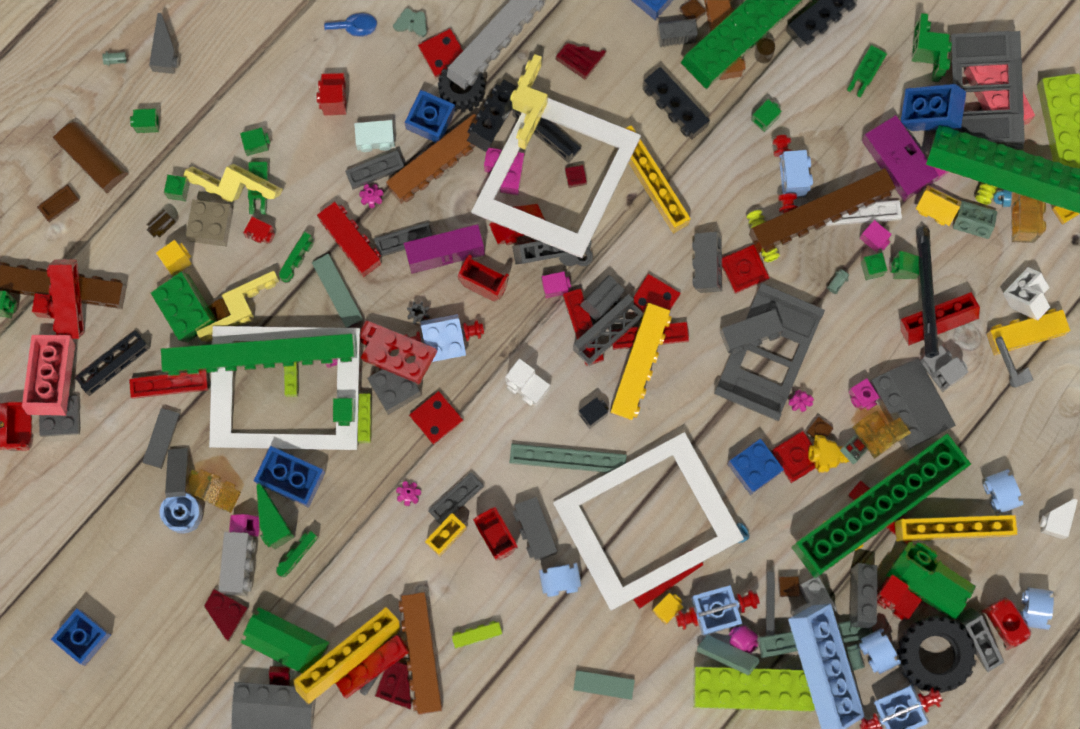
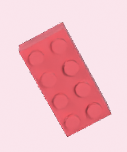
[964,65,1035,125]
[22,335,75,416]

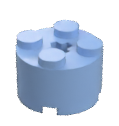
[983,469,1023,514]
[160,493,203,534]
[539,563,581,597]
[1020,587,1054,630]
[859,628,901,674]

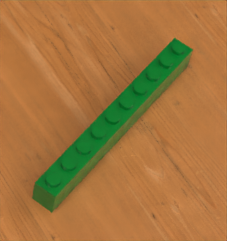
[161,334,357,376]

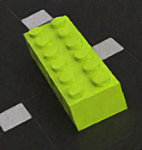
[1037,73,1080,169]
[693,667,815,712]

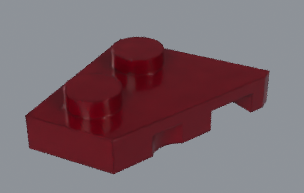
[555,43,606,80]
[204,589,248,641]
[375,662,412,710]

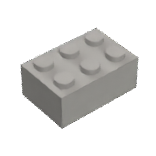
[219,532,256,596]

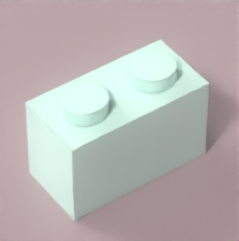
[354,120,395,152]

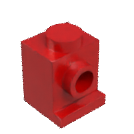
[243,217,275,244]
[32,293,54,319]

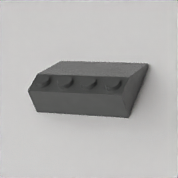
[870,358,956,451]
[231,682,315,729]

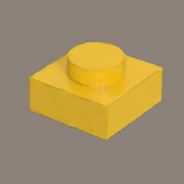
[1052,206,1080,225]

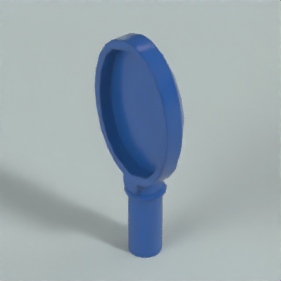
[324,13,377,37]

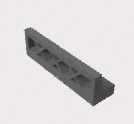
[573,294,644,366]

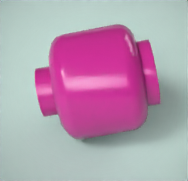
[729,625,759,654]

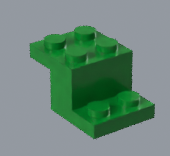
[911,13,952,82]

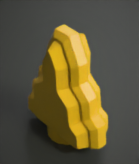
[808,435,850,473]

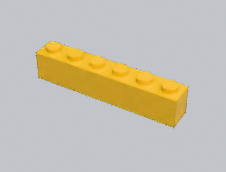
[625,125,691,234]
[610,303,672,420]
[895,515,1017,541]
[294,607,400,704]

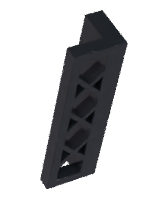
[513,109,581,163]
[75,330,150,396]

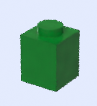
[751,99,782,133]
[130,109,159,133]
[240,127,270,156]
[164,174,190,202]
[861,253,888,280]
[333,398,355,426]

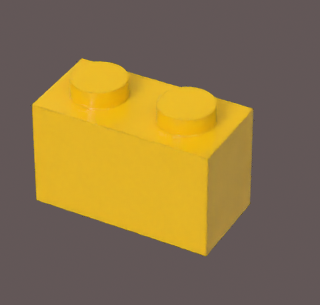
[915,185,962,226]
[156,240,191,277]
[425,513,467,557]

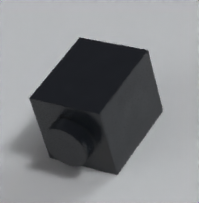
[578,397,609,429]

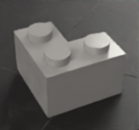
[921,345,968,392]
[790,577,837,617]

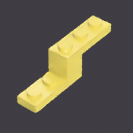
[510,54,548,149]
[183,164,283,202]
[196,271,279,342]

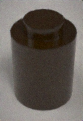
[754,38,775,64]
[146,209,176,238]

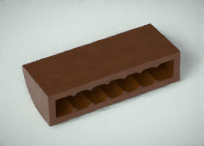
[53,122,129,194]

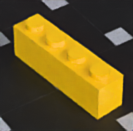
[986,309,1071,356]

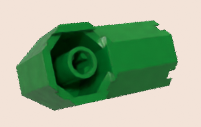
[886,542,976,620]
[240,607,330,674]

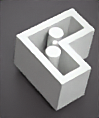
[1003,267,1050,321]
[505,359,550,407]

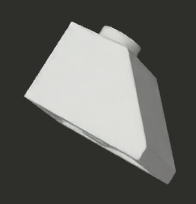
[1040,499,1078,539]

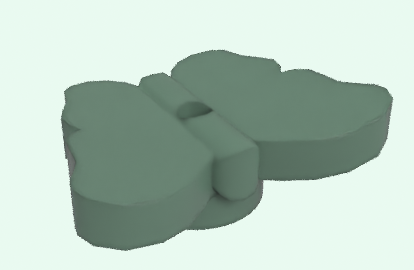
[393,9,427,37]

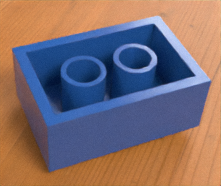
[901,84,966,131]
[254,446,325,508]

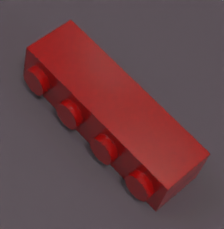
[317,202,381,278]
[47,259,84,339]
[900,292,980,346]

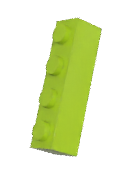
[284,363,298,397]
[358,394,371,443]
[452,621,502,649]

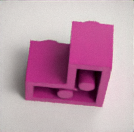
[484,148,524,195]

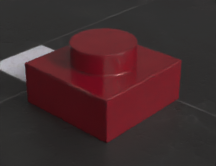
[565,165,587,188]
[269,666,290,686]

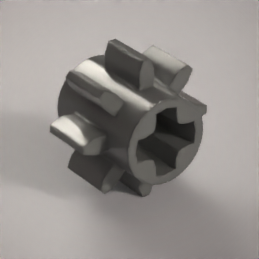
[407,301,430,325]

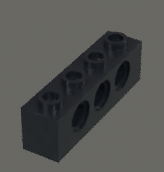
[786,0,857,48]
[643,66,710,140]
[467,79,518,152]

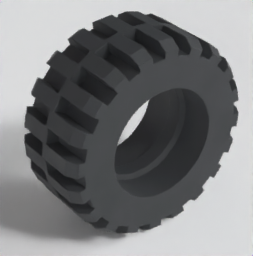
[897,616,977,693]

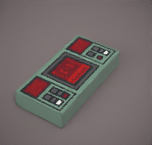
[840,429,874,465]

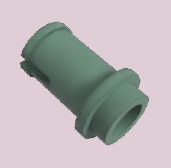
[102,51,127,66]
[827,269,849,295]
[845,644,865,671]

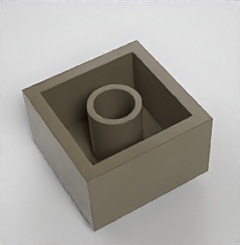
[186,199,233,247]

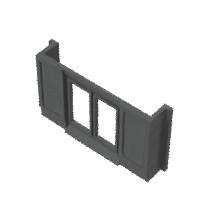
[950,31,1025,150]
[714,283,825,422]

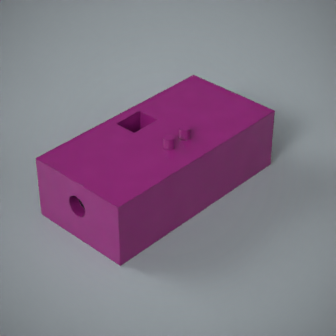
[862,115,939,201]
[404,224,485,274]

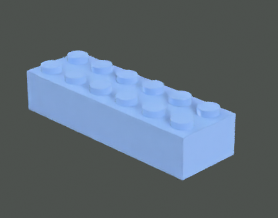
[788,604,865,729]

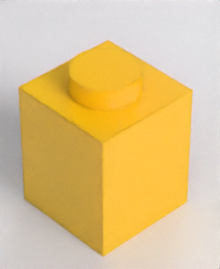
[652,593,683,625]

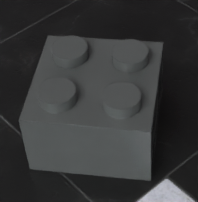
[367,369,421,415]

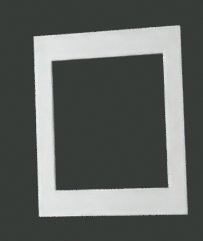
[471,98,641,258]
[209,326,360,450]
[553,432,744,611]

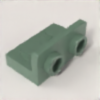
[953,200,998,239]

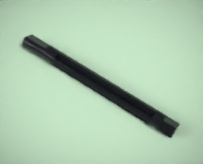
[916,226,939,358]

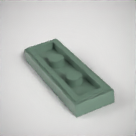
[697,635,759,675]
[573,670,635,700]

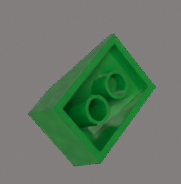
[256,483,295,550]

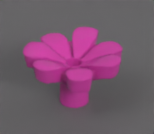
[359,184,384,208]
[789,390,814,412]
[396,481,421,506]

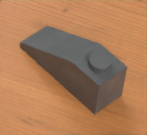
[149,13,179,74]
[512,241,573,265]
[956,608,1004,672]

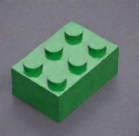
[150,272,217,343]

